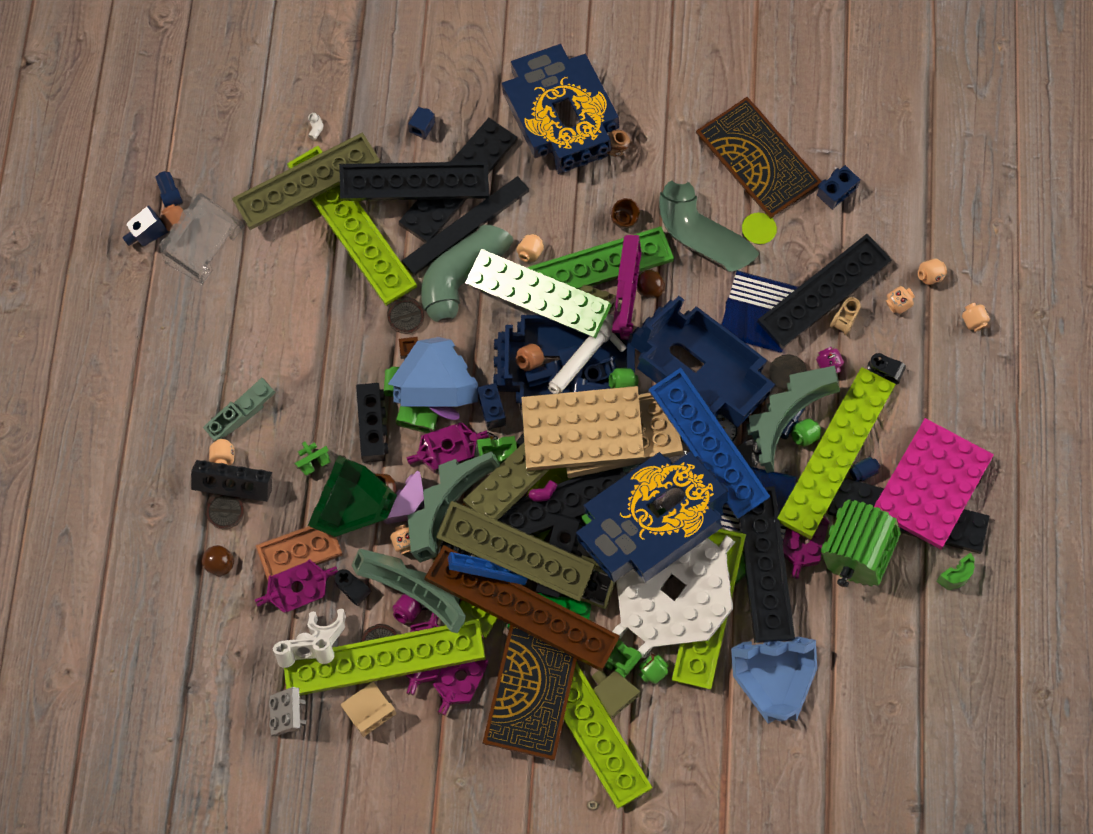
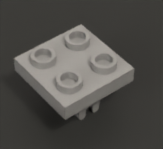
[269,687,306,736]

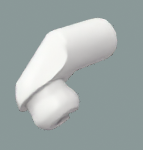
[308,113,324,140]

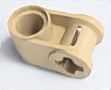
[830,297,861,335]

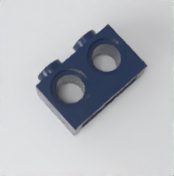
[817,165,861,210]
[477,383,506,430]

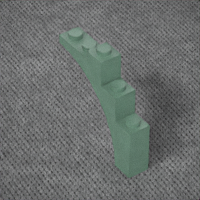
[746,366,840,473]
[407,452,500,563]
[351,549,466,633]

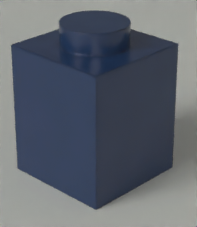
[408,106,435,139]

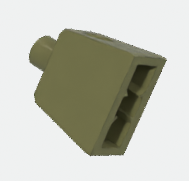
[592,670,640,720]

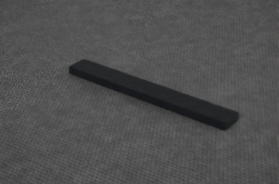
[402,176,529,276]

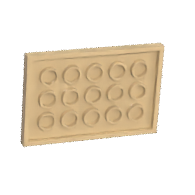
[522,386,644,471]
[566,393,684,478]

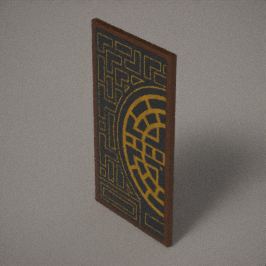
[696,97,822,219]
[482,625,577,761]

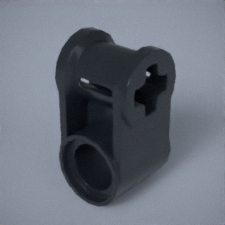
[867,353,906,385]
[335,569,372,606]

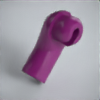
[529,481,557,502]

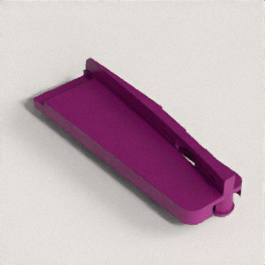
[612,235,642,340]

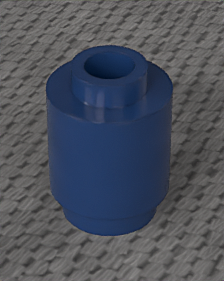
[850,456,880,482]

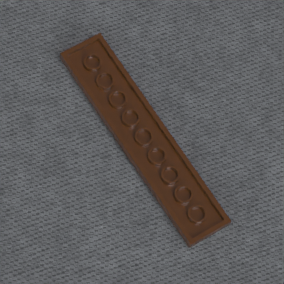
[424,545,620,672]

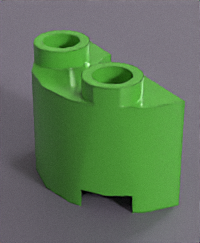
[477,436,517,465]
[936,553,975,590]
[604,640,642,678]

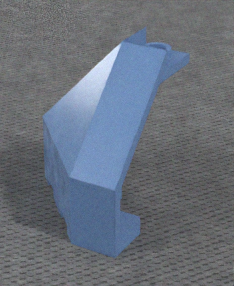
[388,337,478,407]
[731,637,817,724]

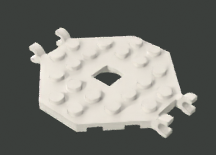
[612,536,735,658]

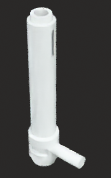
[548,314,627,394]

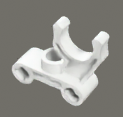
[273,609,346,668]

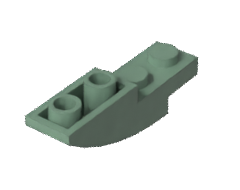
[203,378,276,441]

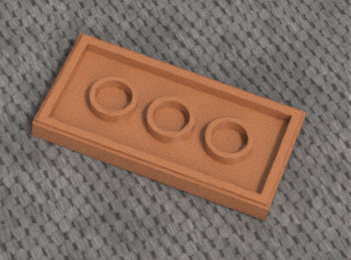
[255,526,343,580]

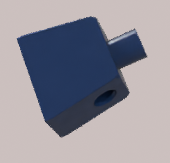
[122,206,169,246]

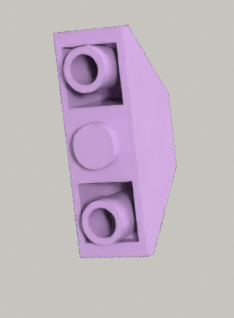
[383,471,425,524]

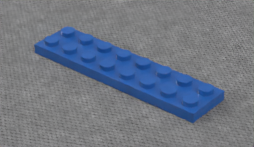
[648,368,770,519]

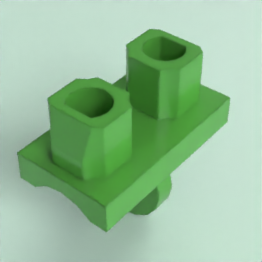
[294,441,331,476]

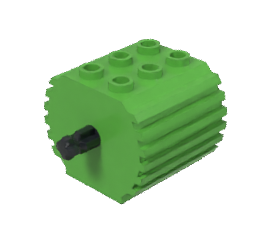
[821,500,901,587]

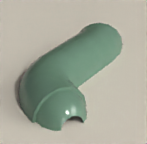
[659,180,759,271]
[421,225,514,322]

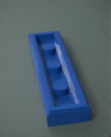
[448,552,527,585]

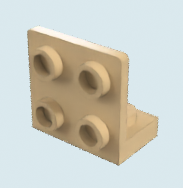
[341,682,396,737]

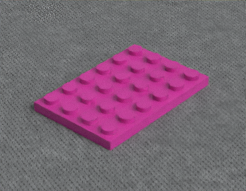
[874,418,994,549]

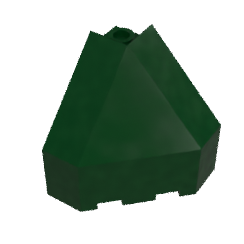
[308,456,397,537]

